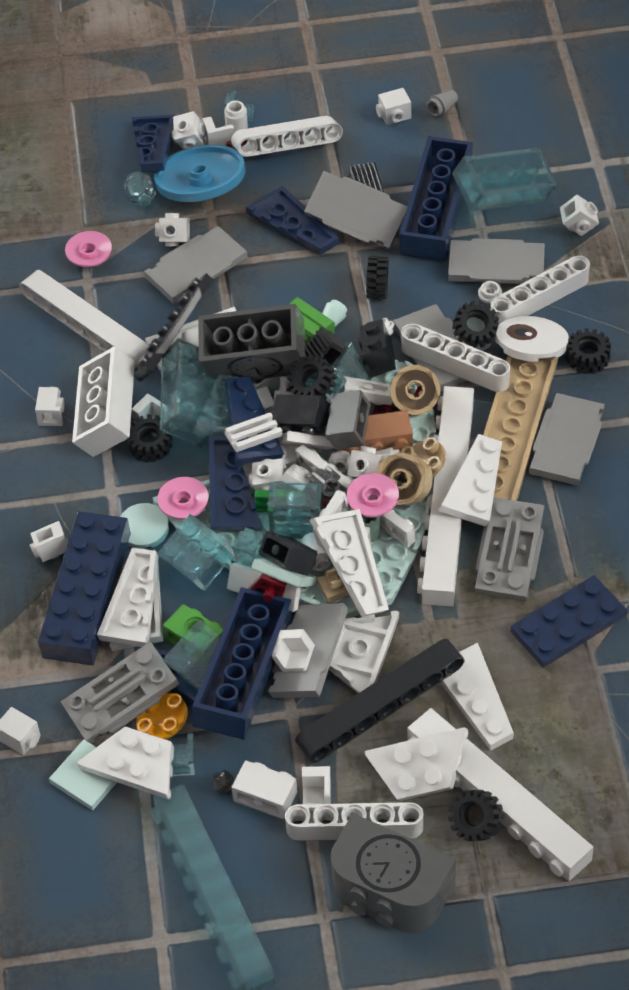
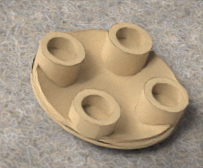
[400,437,446,481]

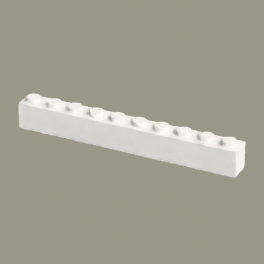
[417,386,474,607]

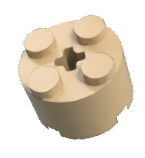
[390,365,440,415]
[376,453,433,505]

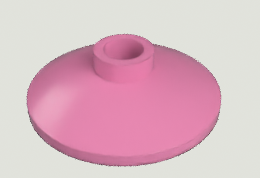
[65,231,112,267]
[347,473,399,517]
[157,477,209,520]

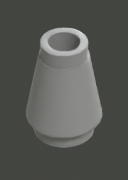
[426,90,458,117]

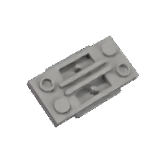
[304,171,407,250]
[144,226,248,304]
[448,238,545,284]
[393,304,468,391]
[529,393,605,486]
[475,497,544,601]
[268,603,348,698]
[61,641,179,744]

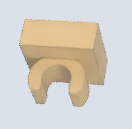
[317,568,349,604]

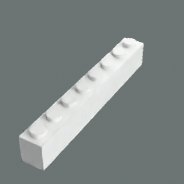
[407,708,594,882]

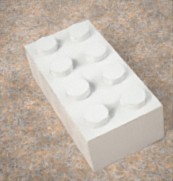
[72,346,135,457]

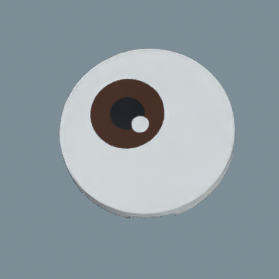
[495,316,569,362]

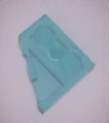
[163,619,220,691]

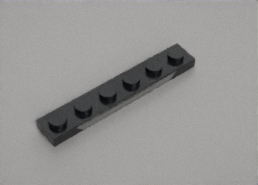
[133,273,213,382]

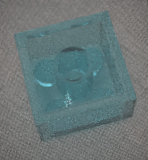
[268,482,324,539]
[157,514,236,592]

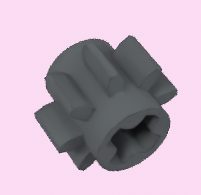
[309,466,341,500]

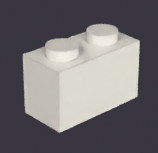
[232,760,297,819]

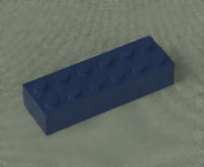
[399,136,473,260]
[38,511,131,666]
[192,587,292,740]

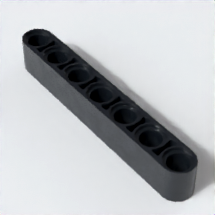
[295,639,465,763]

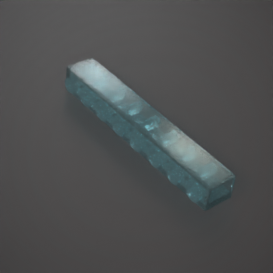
[150,784,275,990]

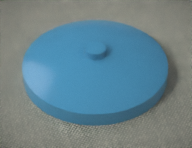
[154,145,246,202]

